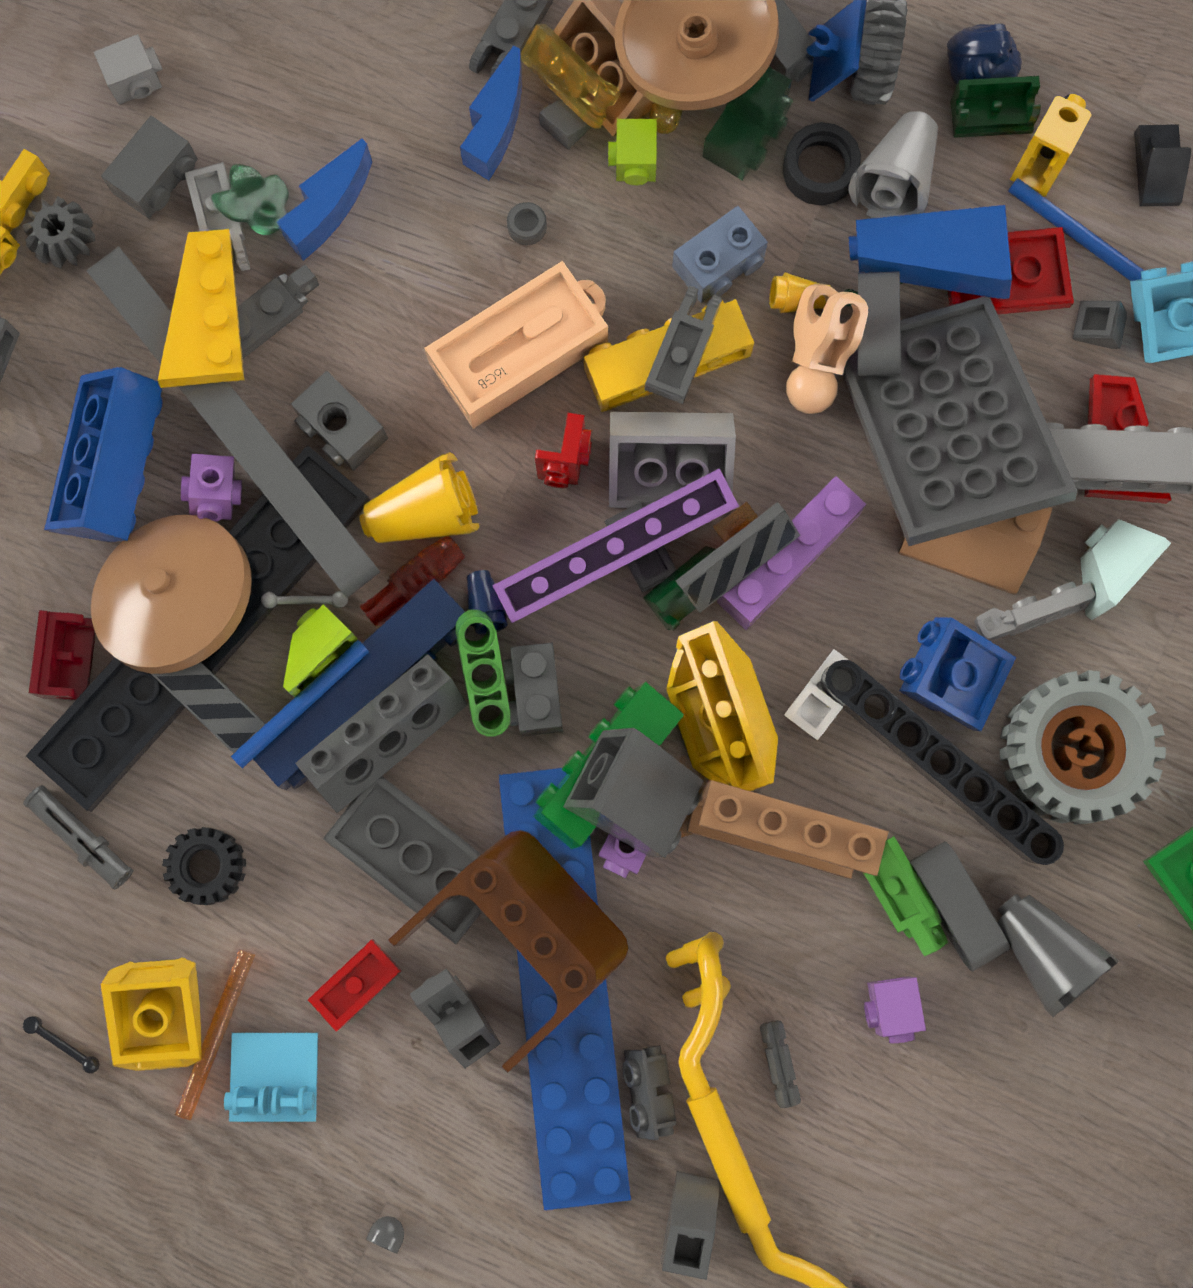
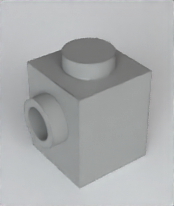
[94,34,163,105]

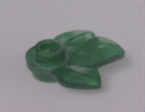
[211,164,289,235]

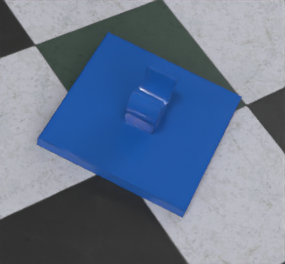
[806,0,867,102]

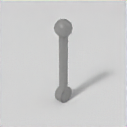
[261,591,348,609]

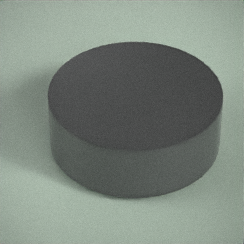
[507,202,547,245]

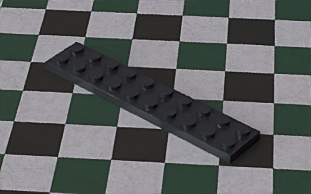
[26,445,371,812]

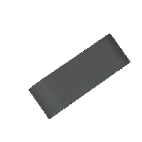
[858,271,900,376]
[909,841,1010,972]

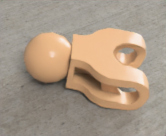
[786,284,868,414]

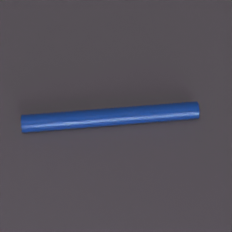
[1008,178,1144,281]
[231,640,369,768]

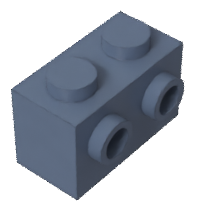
[672,206,768,303]

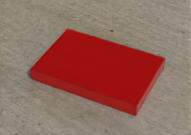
[947,227,1074,315]

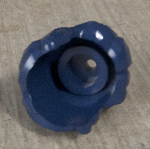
[947,23,1022,85]

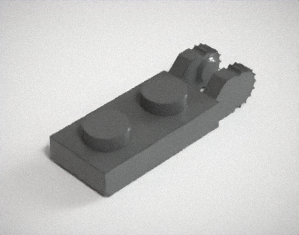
[469,0,553,77]
[644,286,722,404]

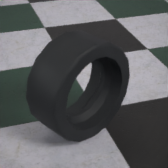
[783,122,861,206]

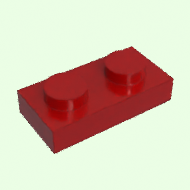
[308,939,402,1032]

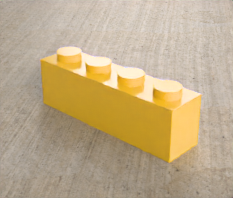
[584,299,754,412]

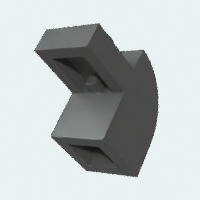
[410,969,501,1069]

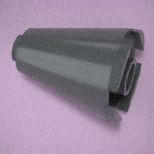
[997,894,1119,1017]

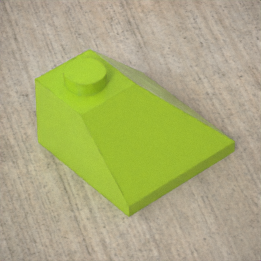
[283,604,358,697]

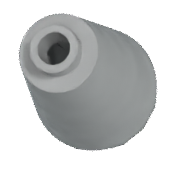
[848,111,938,218]

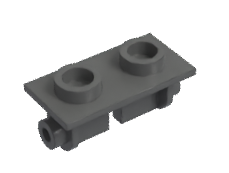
[622,1045,677,1140]

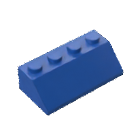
[44,367,163,542]

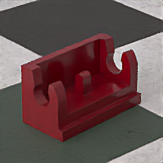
[28,610,96,701]

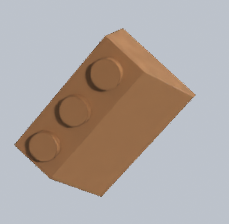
[539,0,658,136]
[898,507,1053,595]

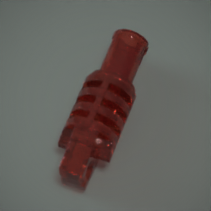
[359,536,465,626]

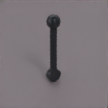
[23,1016,100,1074]

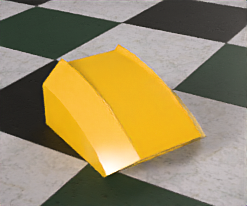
[101,957,201,1071]

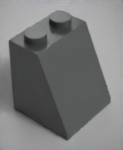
[563,728,704,858]

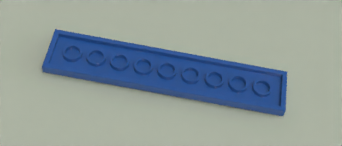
[499,768,631,1210]

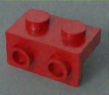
[535,413,592,489]

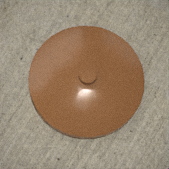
[614,0,779,110]
[91,515,252,674]

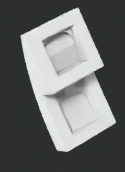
[784,649,852,740]

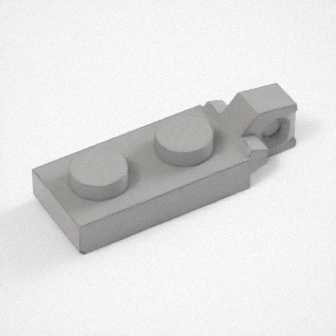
[974,582,1096,641]

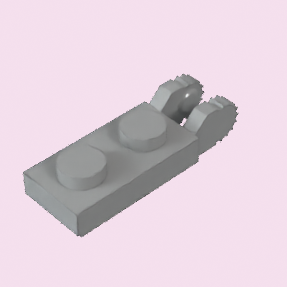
[184,162,250,271]

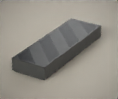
[676,502,801,613]
[150,662,266,753]

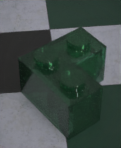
[703,67,793,181]

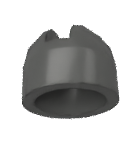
[366,1216,404,1254]

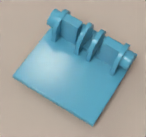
[224,1033,318,1122]

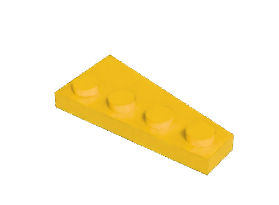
[158,229,244,388]

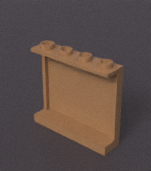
[686,780,889,879]

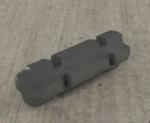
[760,1020,801,1108]

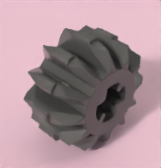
[22,196,96,269]

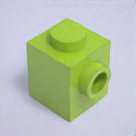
[608,119,657,185]

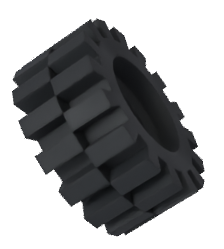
[162,827,246,905]

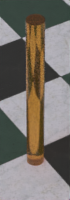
[175,949,255,1120]

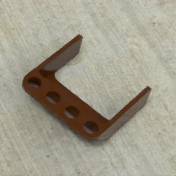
[388,830,628,1073]

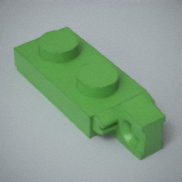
[864,836,948,957]

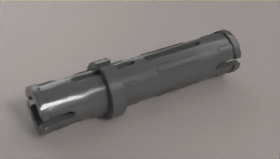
[23,785,134,890]

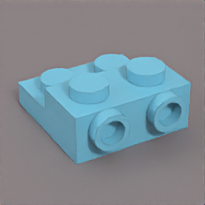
[1130,261,1193,363]

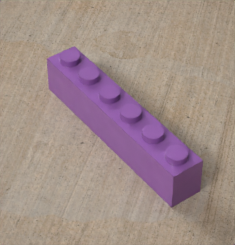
[492,468,739,623]

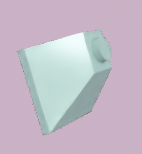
[1080,519,1171,620]

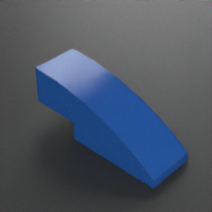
[460,45,522,181]
[277,138,373,261]

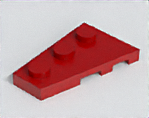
[1084,374,1172,504]

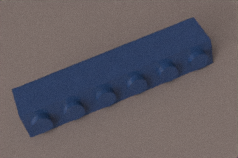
[253,579,469,790]

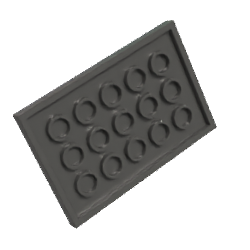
[843,296,1077,546]

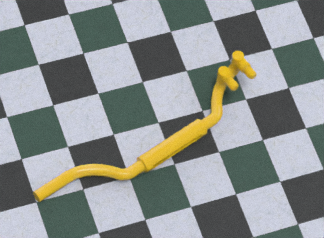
[666,932,848,1288]

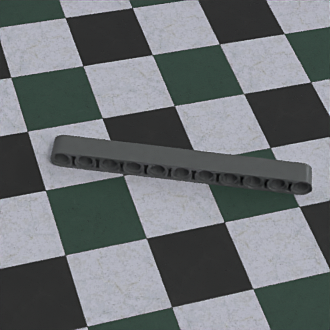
[86,246,380,598]

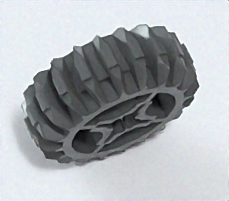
[850,0,908,105]

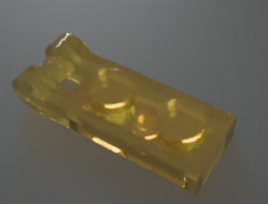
[521,24,621,129]

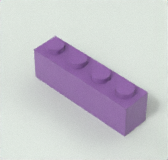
[717,476,866,631]

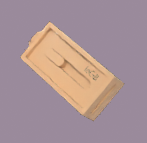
[424,261,608,429]

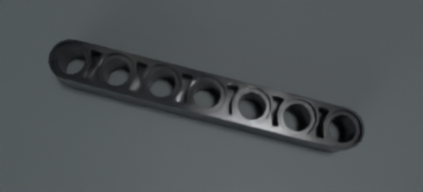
[821,660,1064,865]

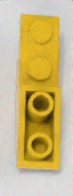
[0,149,50,275]

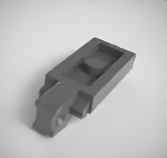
[238,265,319,359]

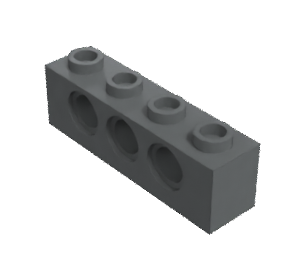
[295,655,468,813]

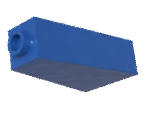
[849,205,1012,299]

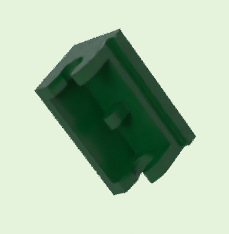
[950,76,1041,138]
[643,546,716,631]

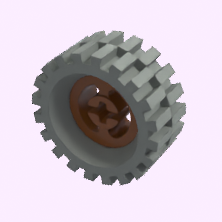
[999,670,1166,825]

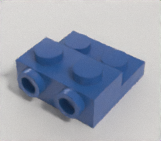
[899,617,1016,732]

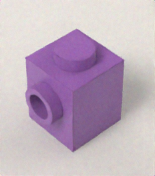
[864,976,926,1043]

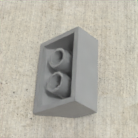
[609,412,736,508]

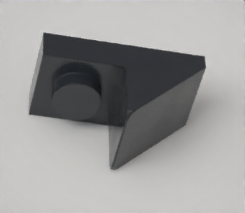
[1134,124,1191,206]

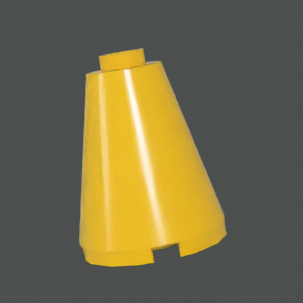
[359,452,479,543]

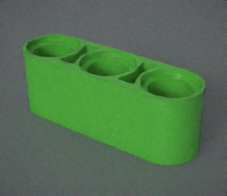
[456,610,510,737]

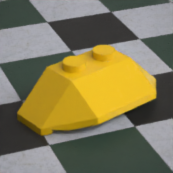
[666,621,778,791]

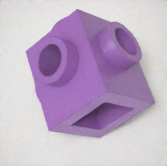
[181,454,242,522]

